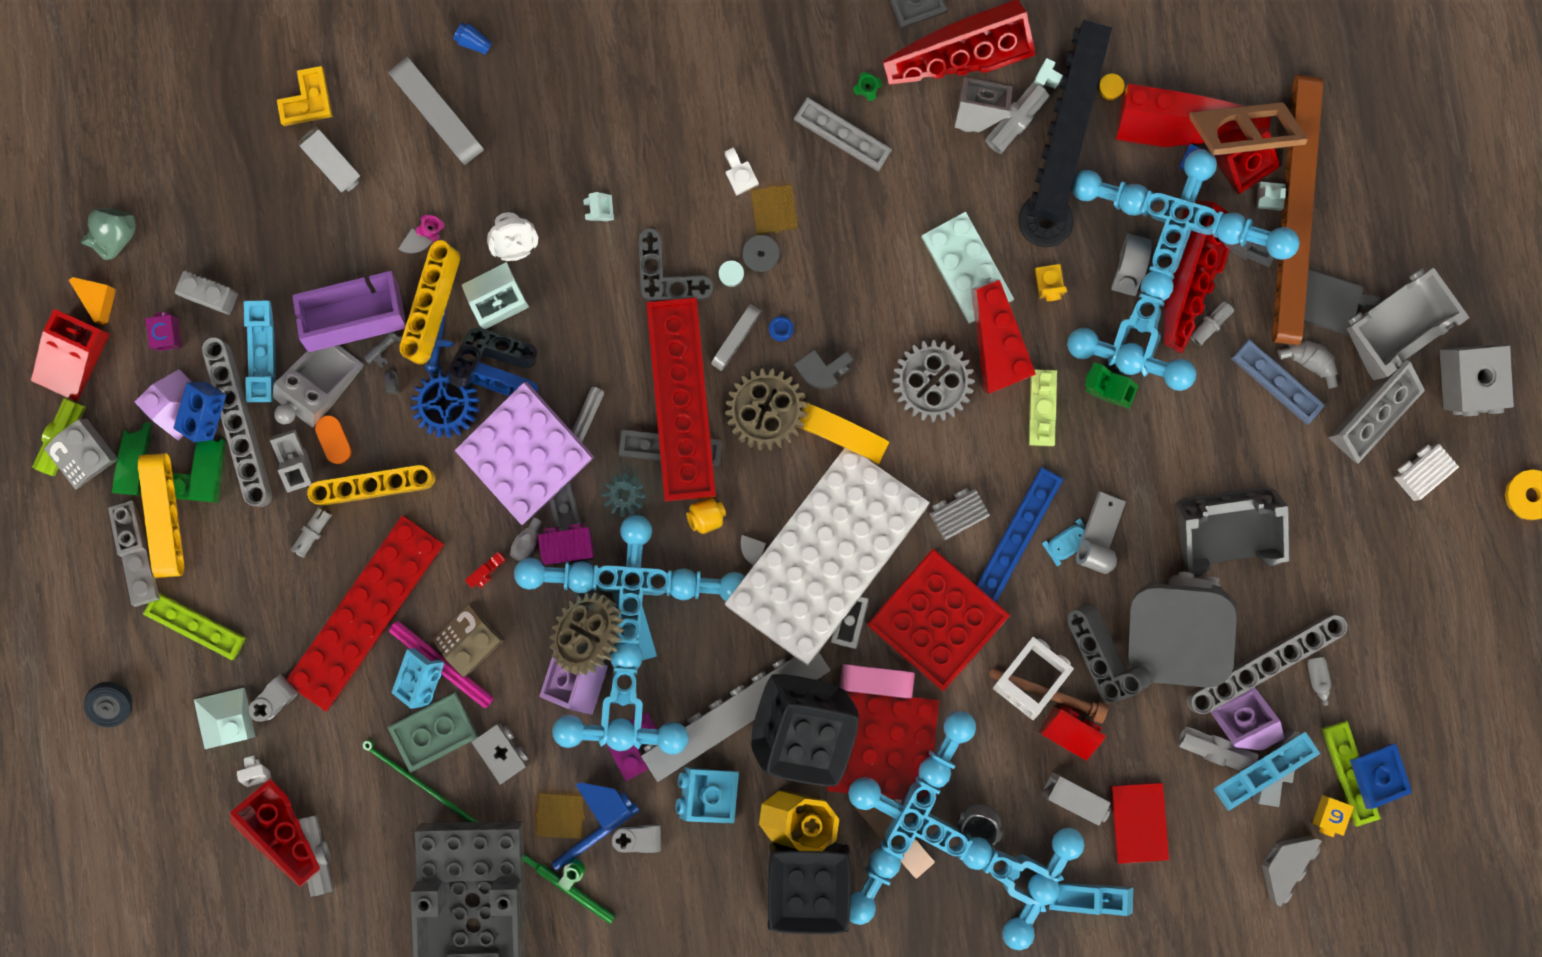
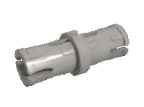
[290,507,332,558]

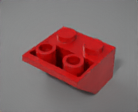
[1038,705,1106,761]

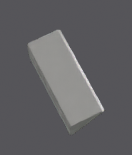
[1328,360,1425,464]

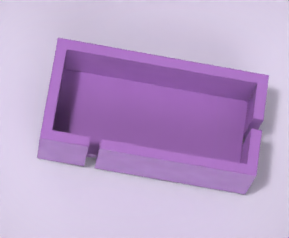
[292,271,406,352]

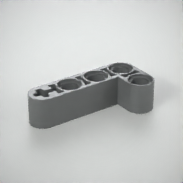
[1067,603,1153,703]

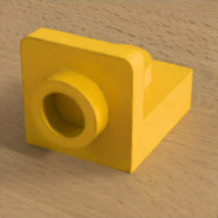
[1034,264,1067,302]

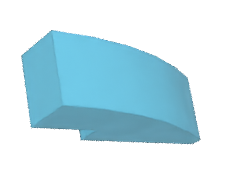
[1049,883,1133,916]

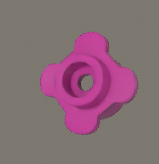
[416,214,445,242]

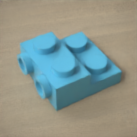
[676,767,739,823]

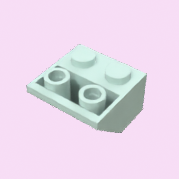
[462,262,529,329]

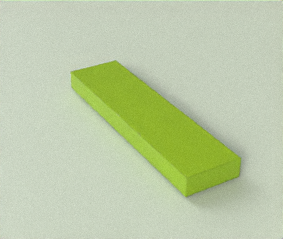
[143,592,246,661]
[1321,721,1381,827]

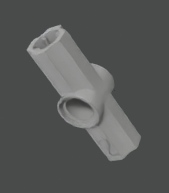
[985,82,1050,154]
[1178,726,1259,772]
[298,815,334,897]

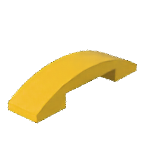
[798,401,889,465]

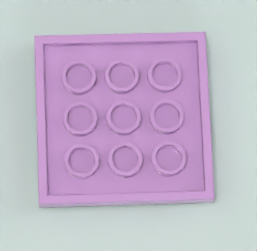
[455,382,594,525]

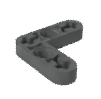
[639,228,714,302]

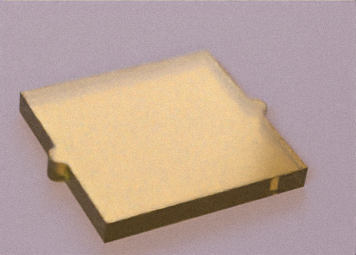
[751,185,798,234]
[535,793,585,839]

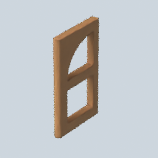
[1189,102,1308,155]

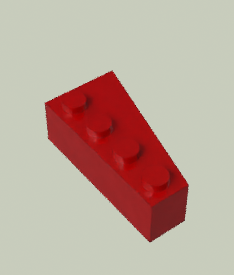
[971,279,1036,394]

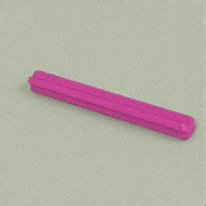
[389,621,494,708]

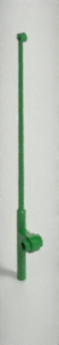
[363,739,615,924]

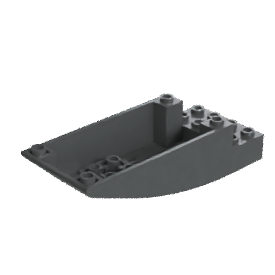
[411,821,526,957]

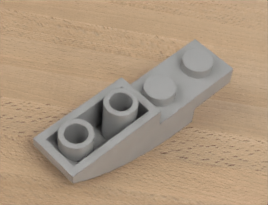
[108,500,160,607]

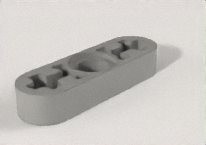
[711,304,762,371]

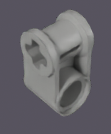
[248,674,298,722]
[612,825,661,853]

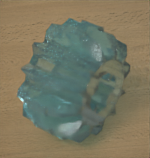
[602,474,646,517]

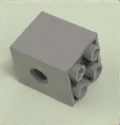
[1440,345,1514,416]

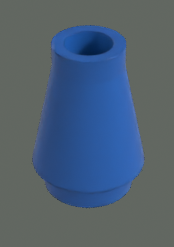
[453,22,492,55]

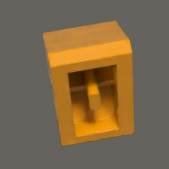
[69,277,116,326]

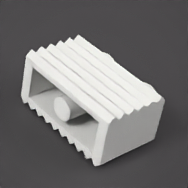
[1394,444,1459,501]

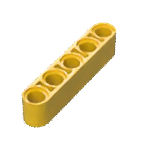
[399,240,460,364]
[138,453,184,578]
[307,465,435,505]

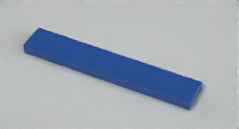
[976,467,1063,602]

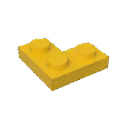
[277,66,333,126]

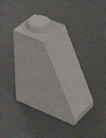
[297,126,360,192]
[1041,772,1111,826]

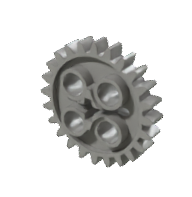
[892,340,975,423]

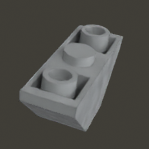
[1262,835,1322,907]

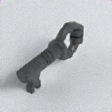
[363,313,410,369]

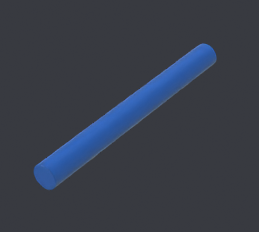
[551,802,640,871]

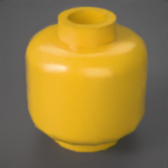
[686,497,726,534]

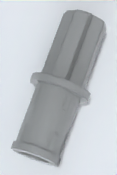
[1190,301,1234,346]

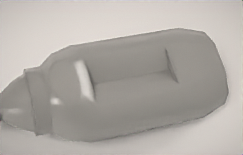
[1308,657,1331,706]

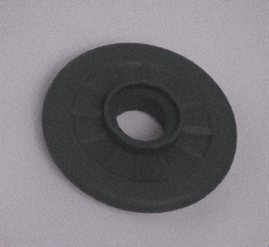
[1019,198,1073,247]

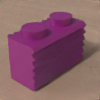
[538,523,595,565]

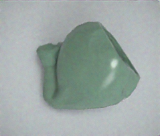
[81,208,136,260]

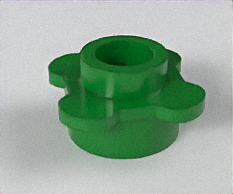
[853,72,882,101]

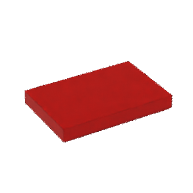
[1111,782,1169,864]

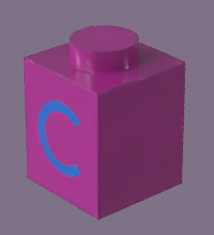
[145,312,182,352]

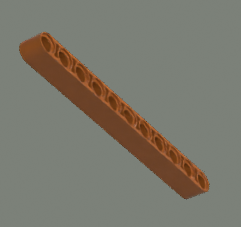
[1272,75,1323,345]

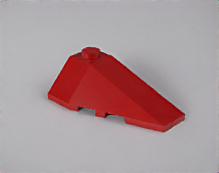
[230,779,320,887]

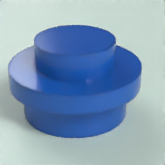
[769,316,794,342]

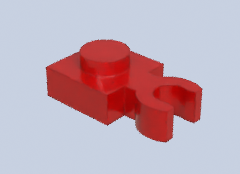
[465,552,507,589]

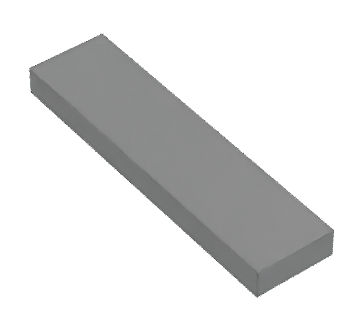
[794,97,892,172]

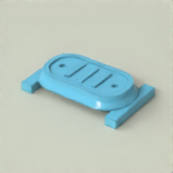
[1042,518,1086,566]

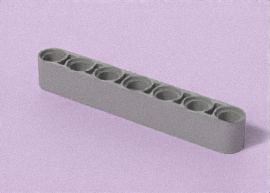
[202,337,273,507]
[1186,615,1347,714]

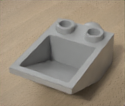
[273,345,364,428]

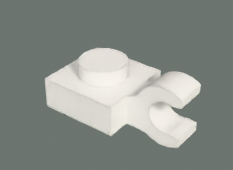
[725,147,759,196]

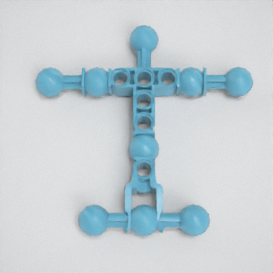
[1067,149,1300,391]
[514,515,746,755]
[848,710,1085,950]

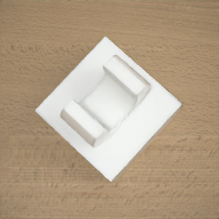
[237,756,272,787]

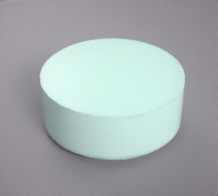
[719,261,744,287]

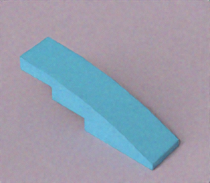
[1213,732,1320,811]

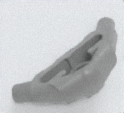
[1278,340,1339,389]

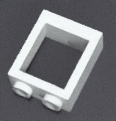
[993,637,1074,720]

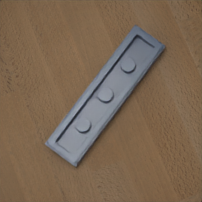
[1231,339,1325,425]

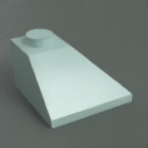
[194,687,256,749]

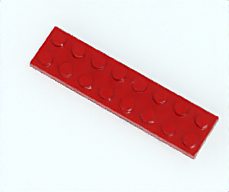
[646,298,716,502]
[286,515,445,712]

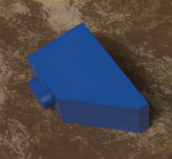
[576,783,633,831]

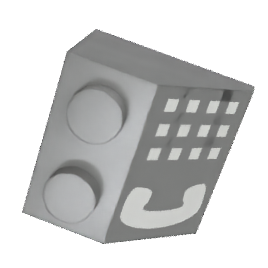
[44,419,118,490]

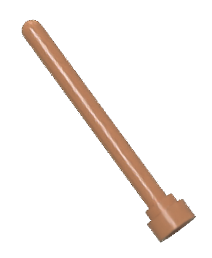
[989,669,1109,724]

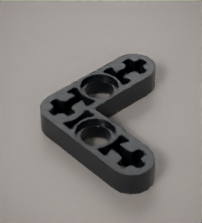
[448,328,537,387]

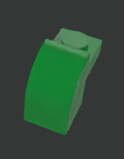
[1085,362,1139,409]

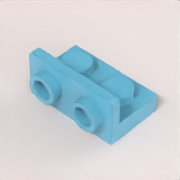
[391,648,444,709]

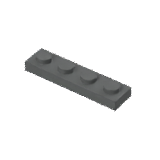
[619,430,722,467]

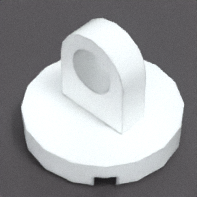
[487,212,538,261]

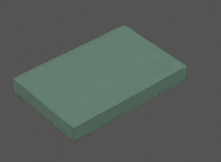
[387,692,479,773]

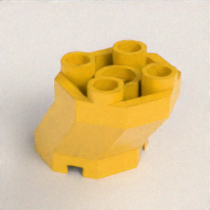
[759,790,839,851]

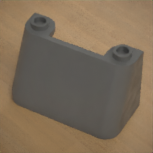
[1176,487,1289,577]

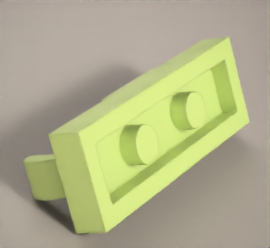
[1028,370,1057,446]

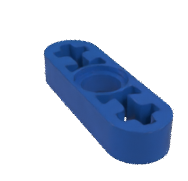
[471,363,539,396]

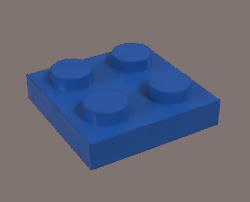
[1350,744,1412,809]

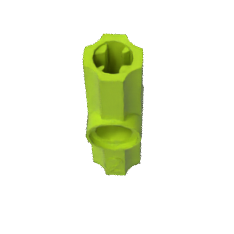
[32,398,87,476]

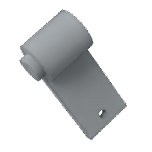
[1076,491,1126,574]

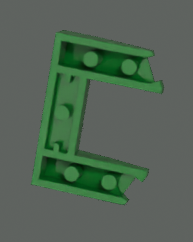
[112,422,226,503]

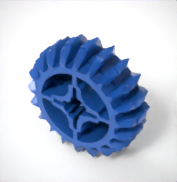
[411,370,480,438]

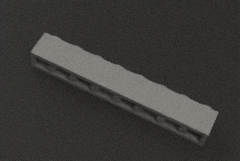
[641,652,831,782]

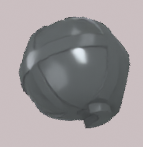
[956,803,1004,846]

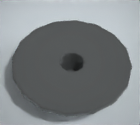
[742,235,780,272]

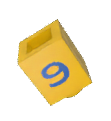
[1312,795,1354,837]

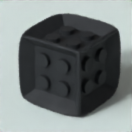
[751,674,859,786]
[767,842,851,934]

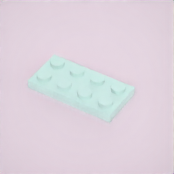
[921,212,1014,324]

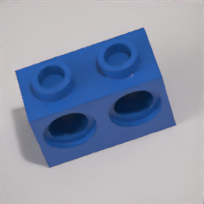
[173,381,226,442]

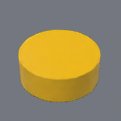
[1098,73,1125,100]

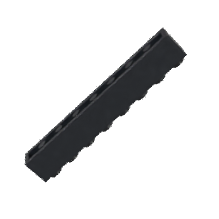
[1029,20,1112,223]

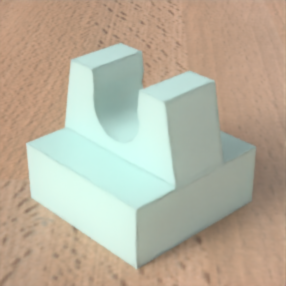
[1034,58,1063,89]
[1256,182,1286,211]
[583,192,614,222]

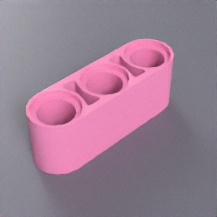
[839,664,915,698]

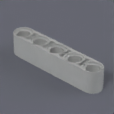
[388,57,484,166]

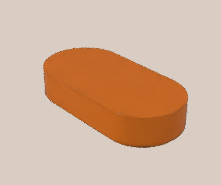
[315,416,352,464]

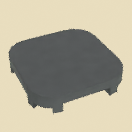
[1128,580,1238,687]

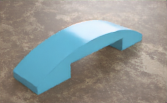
[244,301,276,402]

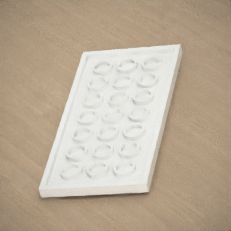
[725,448,930,666]

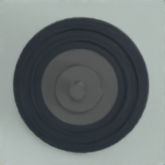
[84,682,133,727]

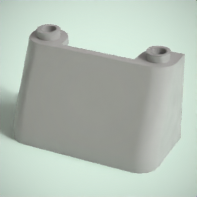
[1346,268,1470,380]

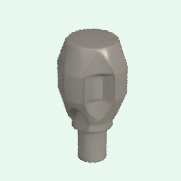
[510,518,542,561]

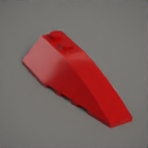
[882,0,1036,85]
[1116,84,1271,148]
[1164,200,1230,354]

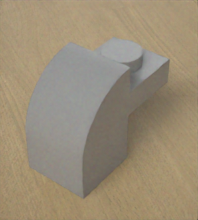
[1111,233,1152,296]
[270,429,313,493]

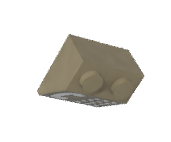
[432,604,504,677]

